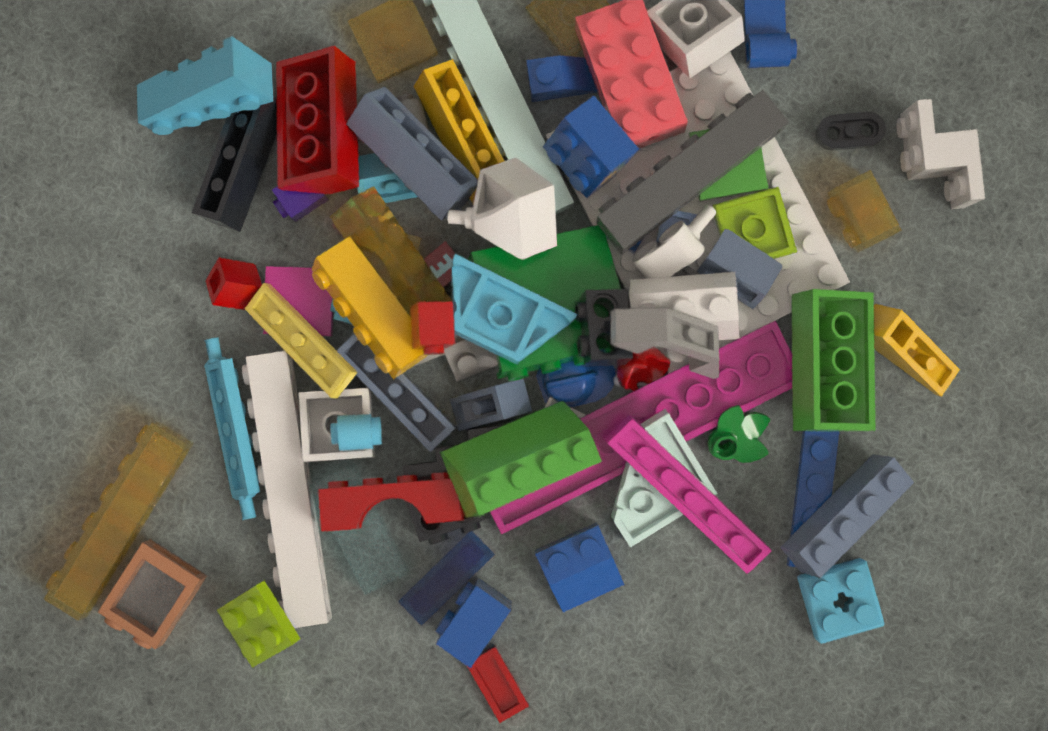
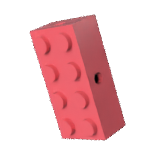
[575,0,688,149]

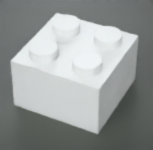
[647,0,745,79]
[299,388,375,462]

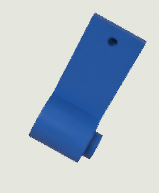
[744,0,797,68]

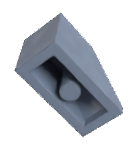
[450,379,532,431]

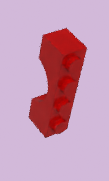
[318,472,464,532]

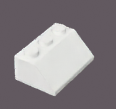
[629,272,739,340]

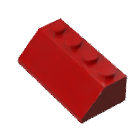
[276,46,359,194]

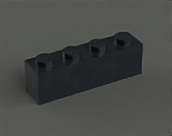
[192,97,277,232]

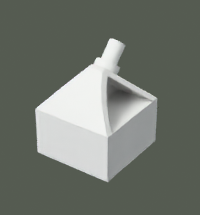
[448,158,557,260]

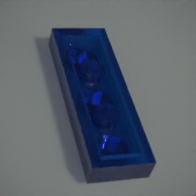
[398,531,495,626]

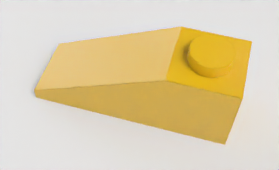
[874,304,960,397]

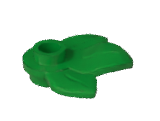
[707,405,770,463]

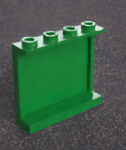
[468,225,621,381]

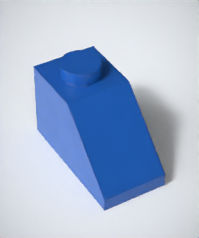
[526,55,598,102]

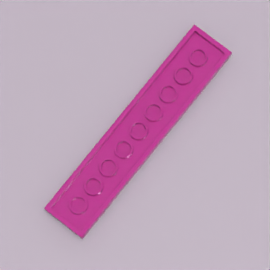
[490,321,793,535]

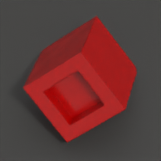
[205,257,262,310]

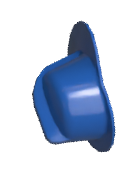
[536,361,615,408]

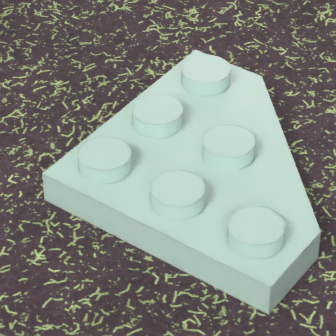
[611,409,717,547]

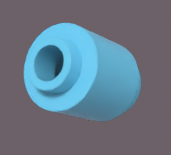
[331,414,382,451]

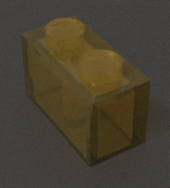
[827,170,902,252]

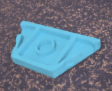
[451,254,577,364]

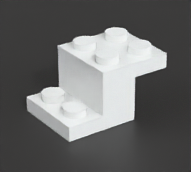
[896,99,985,209]

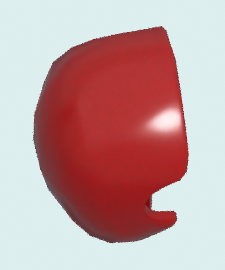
[617,347,670,391]

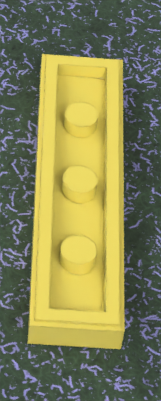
[245,283,358,399]

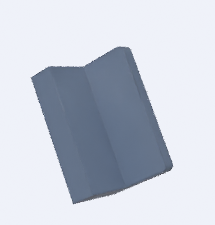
[697,229,783,309]

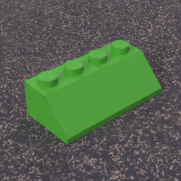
[792,289,876,432]
[440,401,602,518]

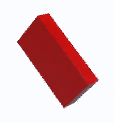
[467,645,529,723]

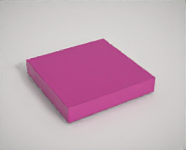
[263,266,333,337]

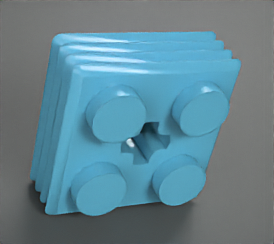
[797,558,885,644]

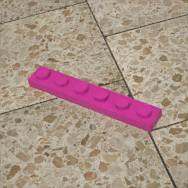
[605,415,772,574]

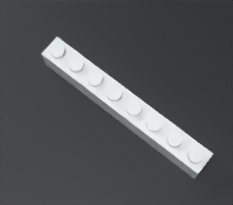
[242,351,332,628]

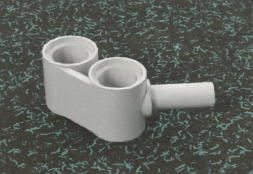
[632,205,716,279]

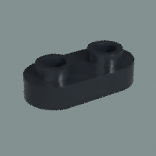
[815,112,886,151]

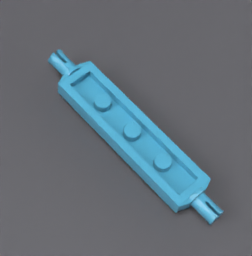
[204,337,260,520]

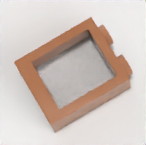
[98,540,207,649]

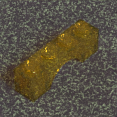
[329,186,452,317]

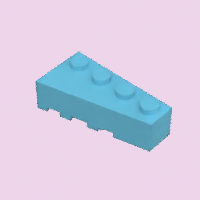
[137,36,273,135]

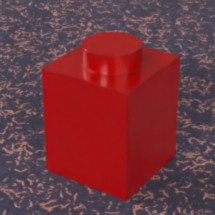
[410,302,455,355]

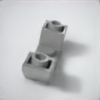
[611,308,719,379]

